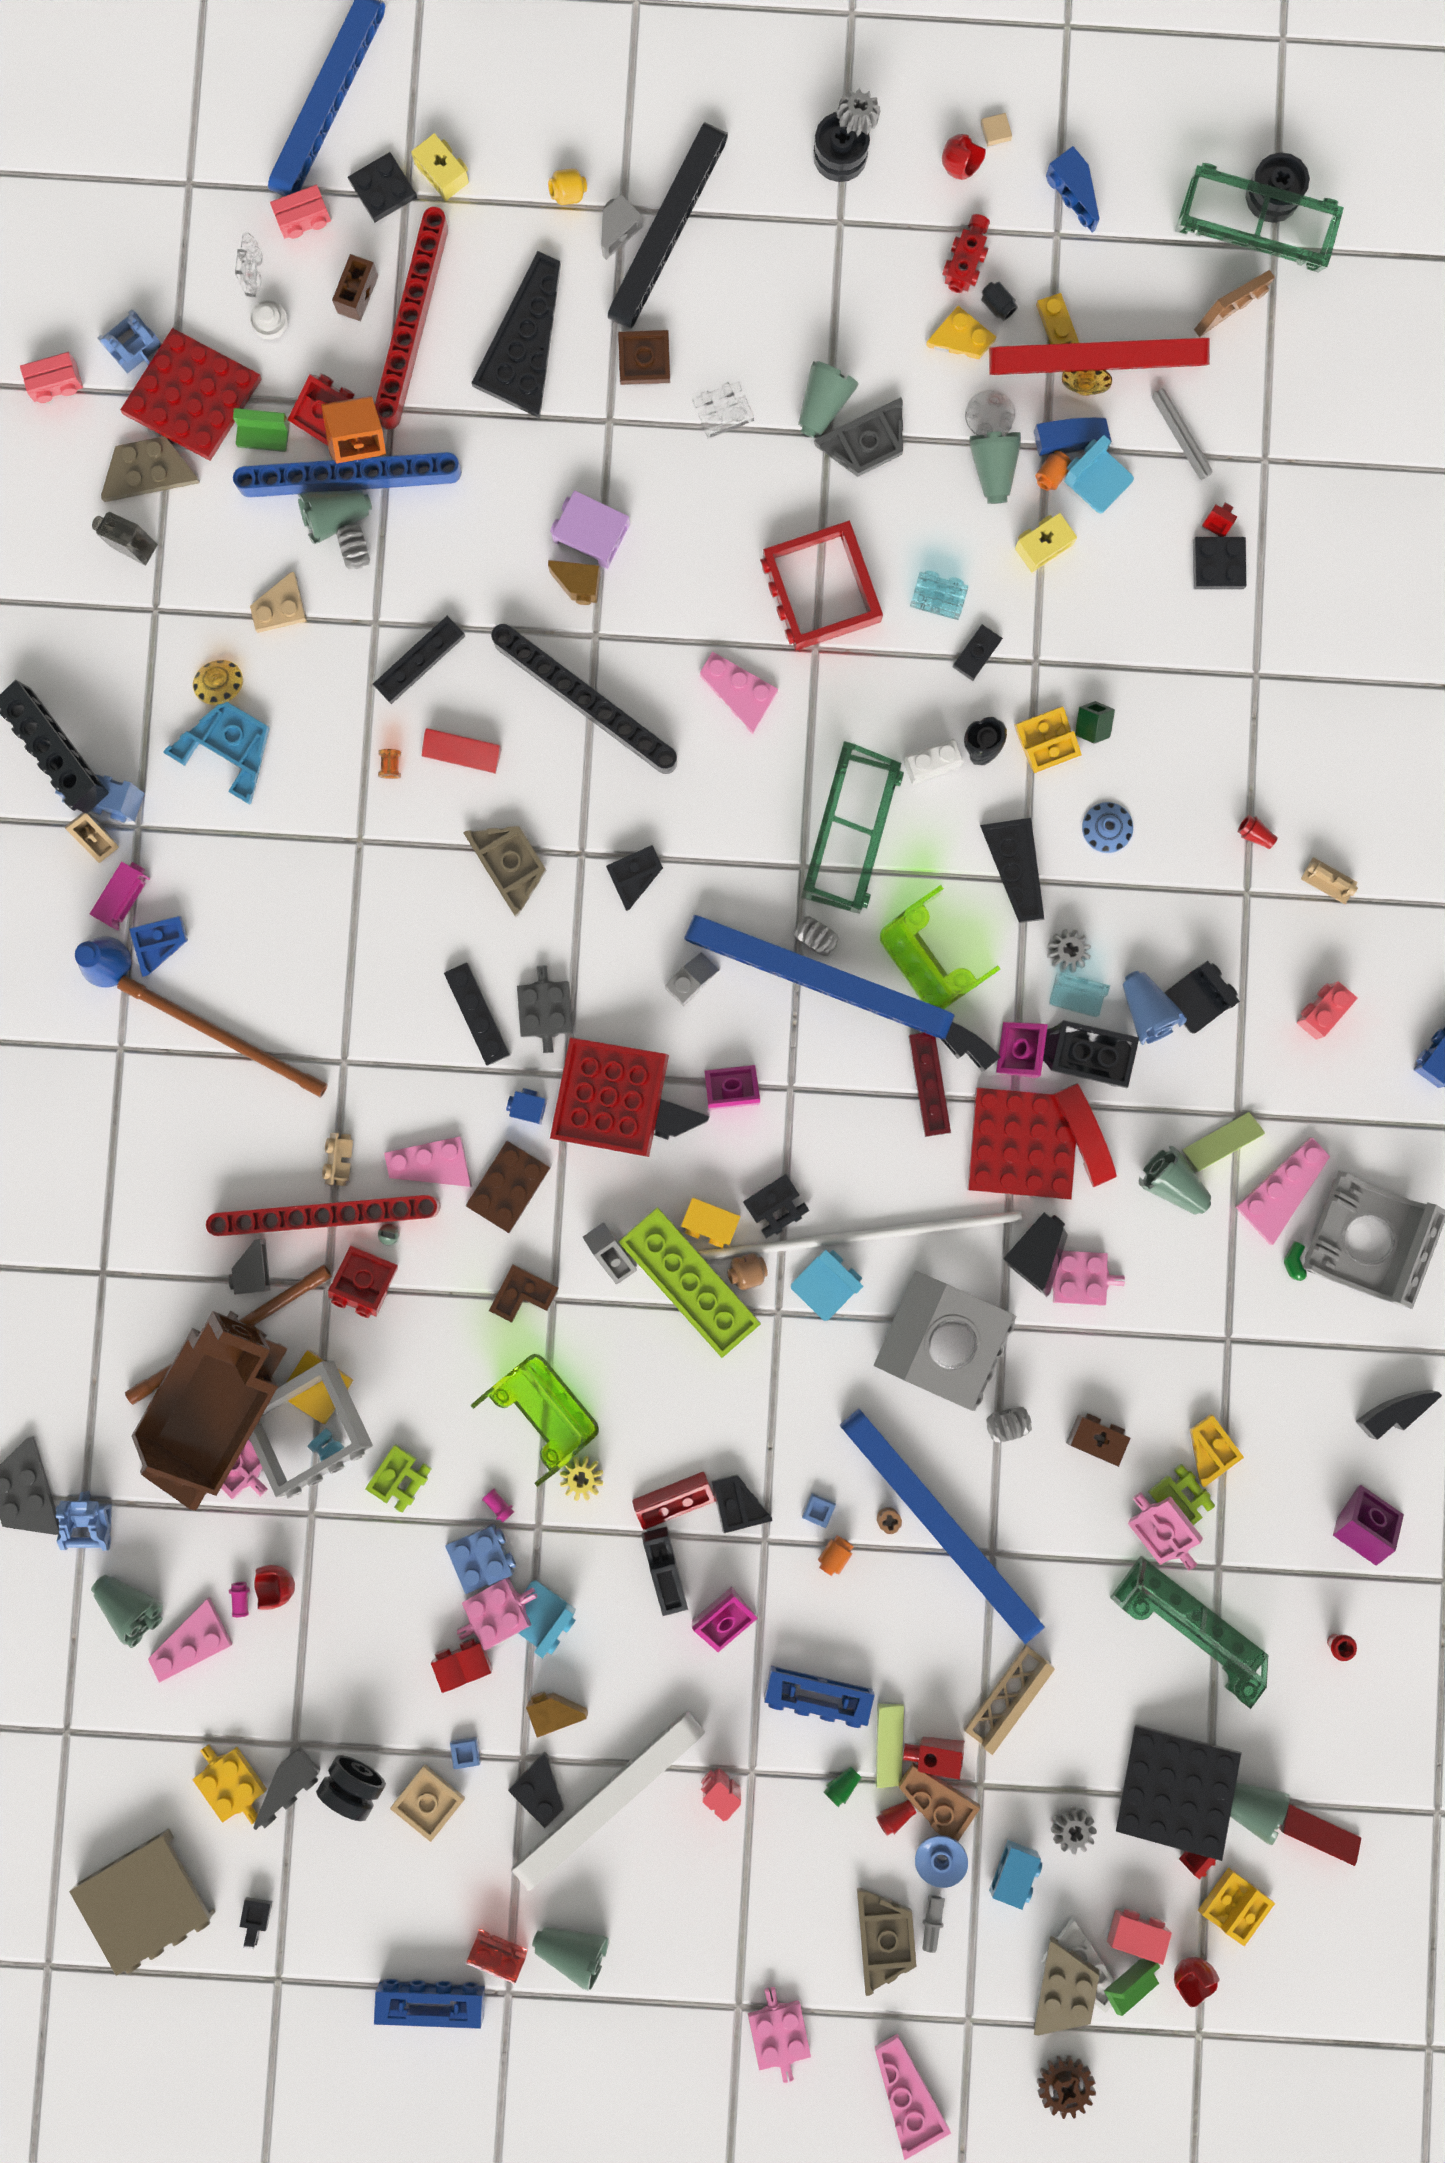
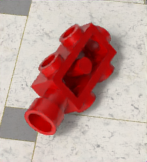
[942,214,990,293]

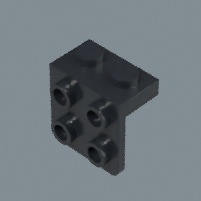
[1164,961,1240,1034]

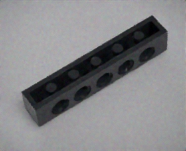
[0,679,109,814]

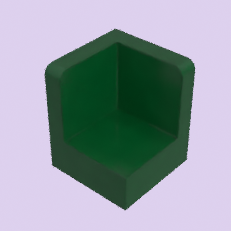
[1075,701,1115,744]

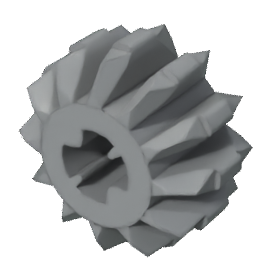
[837,88,881,137]
[336,524,370,569]
[794,916,839,956]
[1047,929,1091,973]
[986,1407,1032,1442]
[1051,1806,1097,1855]

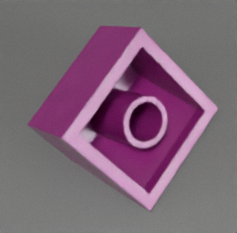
[1333,1485,1404,1566]

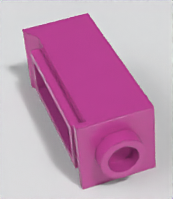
[89,861,151,931]

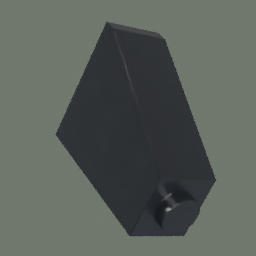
[1003,1212,1068,1298]

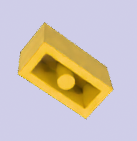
[681,1197,741,1248]

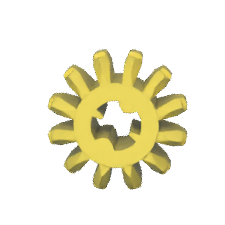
[560,1456,604,1501]

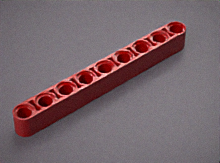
[375,207,448,430]
[989,338,1210,375]
[206,1195,441,1236]

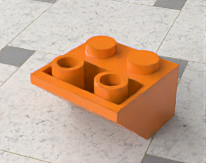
[321,396,386,464]

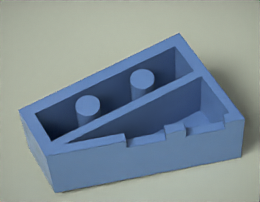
[55,774,145,823]

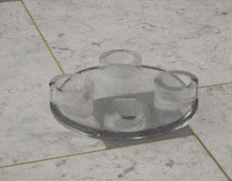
[965,390,1015,438]

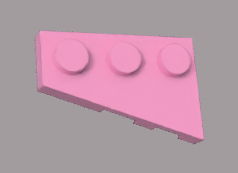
[700,651,778,734]
[384,1136,472,1187]

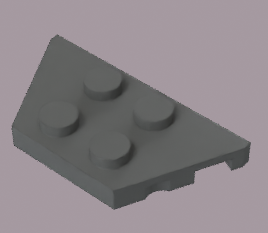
[814,397,903,477]
[0,1436,59,1535]

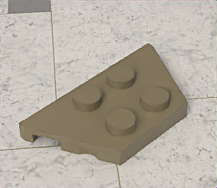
[101,436,200,502]
[463,826,547,917]
[857,1888,917,1996]
[1034,1936,1100,2036]

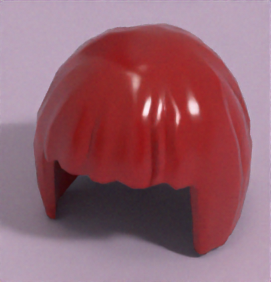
[941,134,986,180]
[254,1565,295,1610]
[1174,1957,1220,2007]

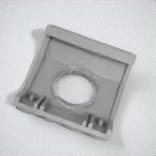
[1303,1170,1445,1310]
[873,1270,1017,1411]

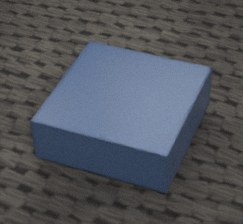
[802,1493,836,1528]
[450,1737,481,1769]

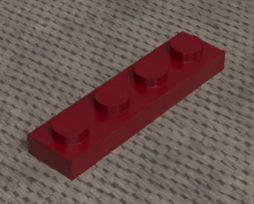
[908,1033,951,1137]

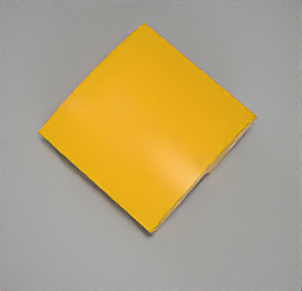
[1014,706,1082,773]
[286,1350,354,1424]
[1198,1867,1275,1947]

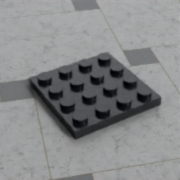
[1116,1725,1242,1861]

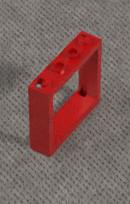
[760,520,883,651]

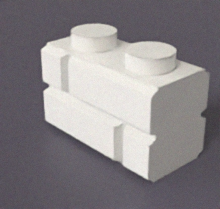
[904,738,963,785]

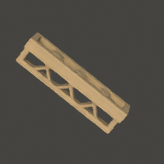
[964,1645,1055,1755]

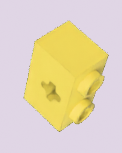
[411,133,469,201]
[1015,513,1077,573]

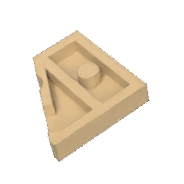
[250,572,307,633]

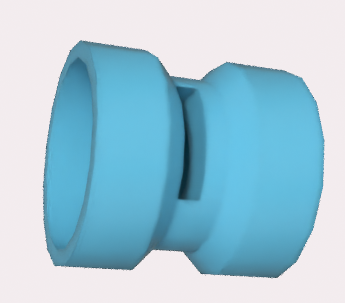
[307,1428,344,1461]

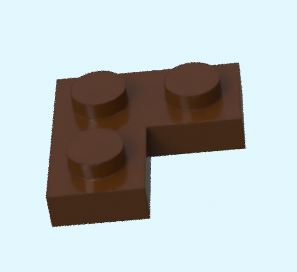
[489,1264,559,1323]

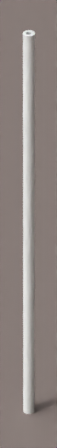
[637,1211,1022,1269]

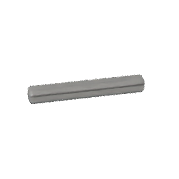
[1152,388,1213,480]

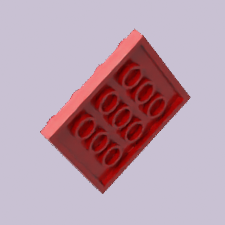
[120,328,262,461]
[550,1038,669,1157]
[967,1088,1076,1200]

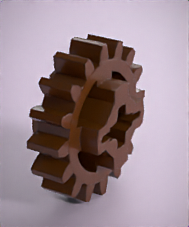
[1037,2055,1096,2119]

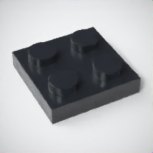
[347,152,417,223]
[1193,537,1247,589]

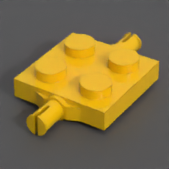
[192,1744,267,1825]

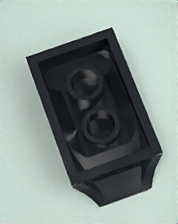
[1043,1020,1139,1089]

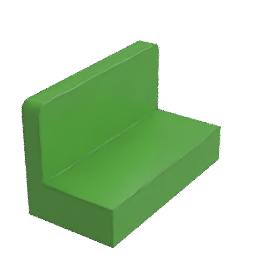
[233,408,290,452]
[1104,1959,1160,2016]

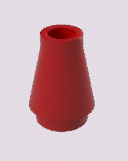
[1237,815,1278,849]
[1327,1634,1357,1661]
[876,1799,917,1836]

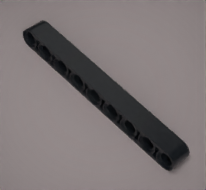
[607,122,728,329]
[491,624,677,774]

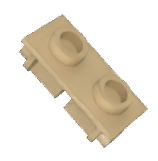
[1301,857,1358,904]
[322,1133,353,1186]

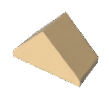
[65,812,119,863]

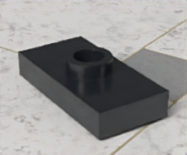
[952,624,1003,681]

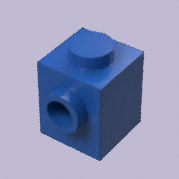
[506,1088,547,1125]

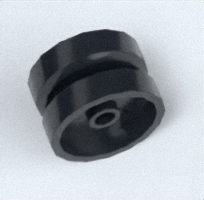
[813,112,870,182]
[1245,152,1310,223]
[316,1755,386,1821]

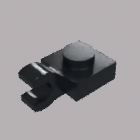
[239,1897,273,1950]

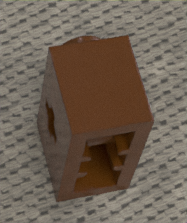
[332,254,378,322]
[1066,1413,1131,1467]

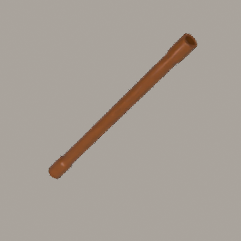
[117,975,328,1098]
[125,1264,332,1405]

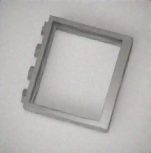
[249,1361,373,1499]

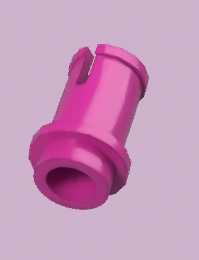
[482,1488,514,1523]
[229,1582,250,1618]

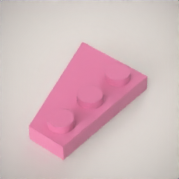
[148,1597,232,1683]

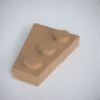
[1194,270,1275,337]
[899,1762,980,1841]

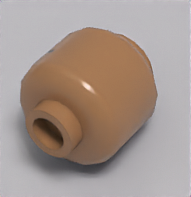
[727,1253,768,1290]

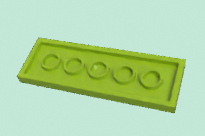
[618,1207,761,1358]

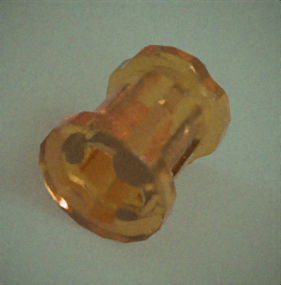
[378,749,402,779]

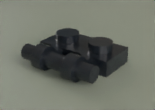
[743,1174,810,1239]

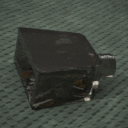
[92,512,158,566]

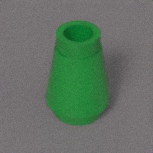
[823,1766,862,1808]

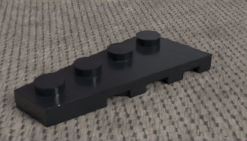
[980,818,1045,923]

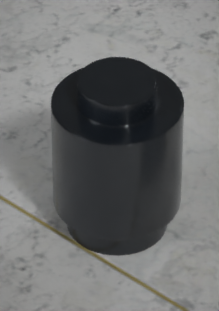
[981,282,1018,321]

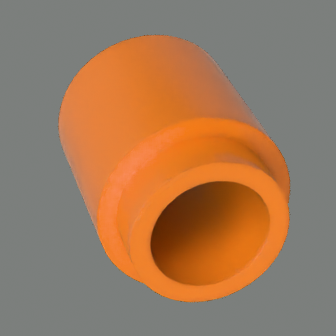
[1035,451,1071,491]
[817,1535,854,1576]

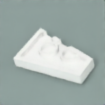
[1041,1917,1115,2013]

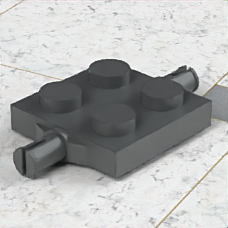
[517,965,573,1053]

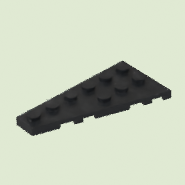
[471,251,561,419]

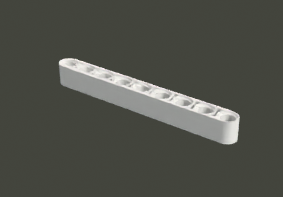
[511,1711,705,1891]

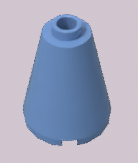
[1123,971,1187,1045]

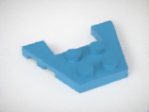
[163,700,270,805]

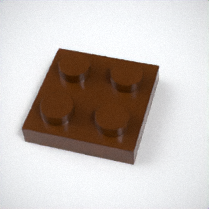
[618,330,670,385]

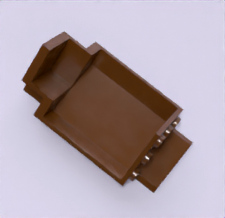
[131,1310,287,1511]

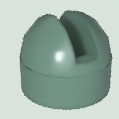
[378,1224,400,1245]

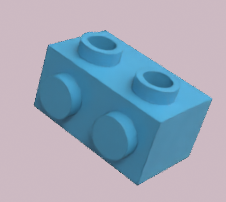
[989,1840,1042,1910]

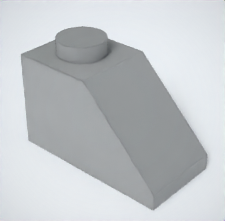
[601,194,643,260]
[665,952,720,1007]
[583,1222,637,1285]

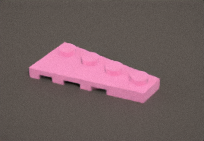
[1235,1137,1330,1245]
[875,2033,951,2160]

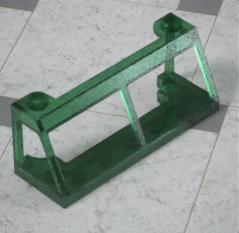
[1175,163,1344,273]
[801,741,904,914]
[1110,1556,1269,1709]

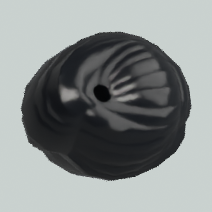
[964,717,1007,765]

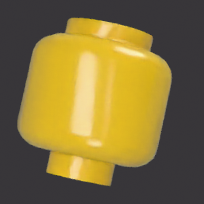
[548,168,587,205]

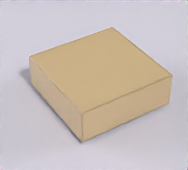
[981,113,1012,147]

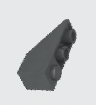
[253,1746,320,1830]

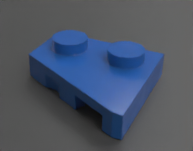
[129,916,188,977]

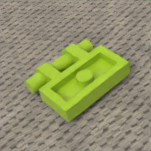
[365,1444,432,1513]
[1148,1464,1215,1525]

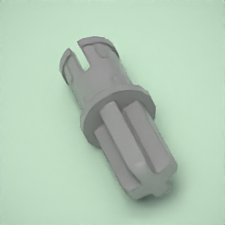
[922,1895,945,1953]

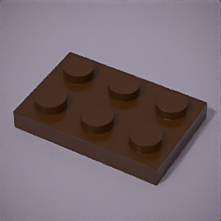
[465,1141,551,1233]

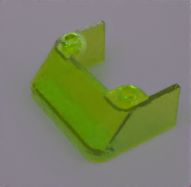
[879,885,1001,1010]
[470,1354,599,1487]

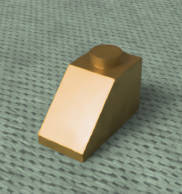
[548,560,600,605]
[526,1692,588,1738]

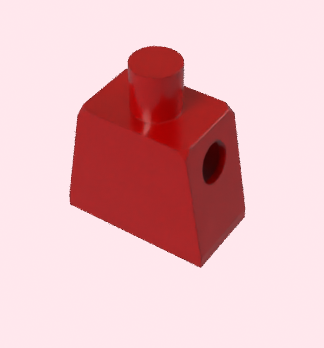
[903,1737,965,1780]

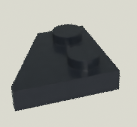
[606,845,663,911]
[711,1475,773,1533]
[508,1751,564,1828]

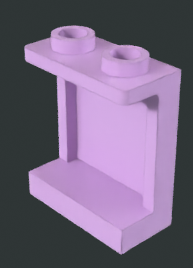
[550,490,630,569]

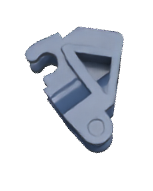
[97,309,162,374]
[56,1491,112,1551]

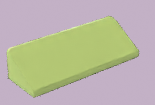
[1182,1112,1265,1172]
[875,1703,904,1788]

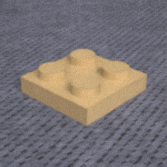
[390,1764,465,1842]

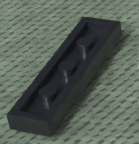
[373,616,465,704]
[444,962,511,1066]

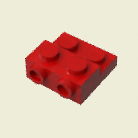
[287,373,355,446]
[328,1246,398,1318]

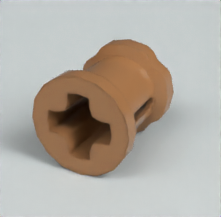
[877,1507,902,1534]

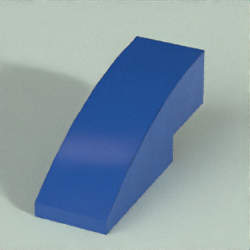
[1034,417,1112,456]

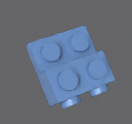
[445,1524,516,1594]

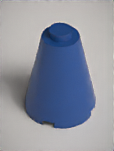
[75,936,132,988]

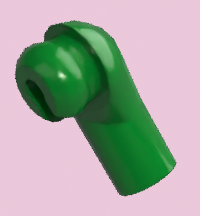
[1284,1241,1307,1281]

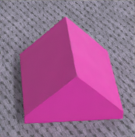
[996,1022,1048,1078]
[704,1065,760,1110]
[692,1586,758,1652]

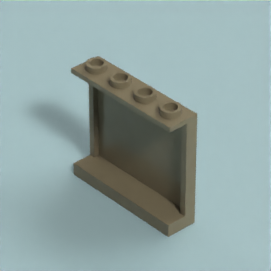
[69,1828,216,1976]

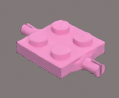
[1052,1251,1125,1306]
[221,1439,268,1499]
[1128,1492,1203,1571]
[457,1577,537,1651]
[747,1987,811,2083]

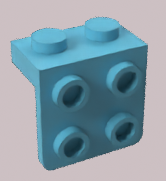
[1064,435,1134,514]
[791,1249,864,1321]
[518,1580,576,1659]

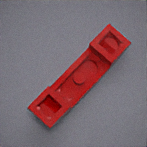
[1054,1083,1117,1187]

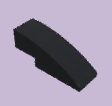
[941,1022,1001,1072]
[1356,1390,1442,1440]
[642,1526,688,1616]

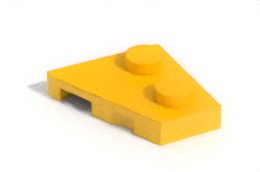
[926,306,996,359]
[1190,1414,1244,1487]

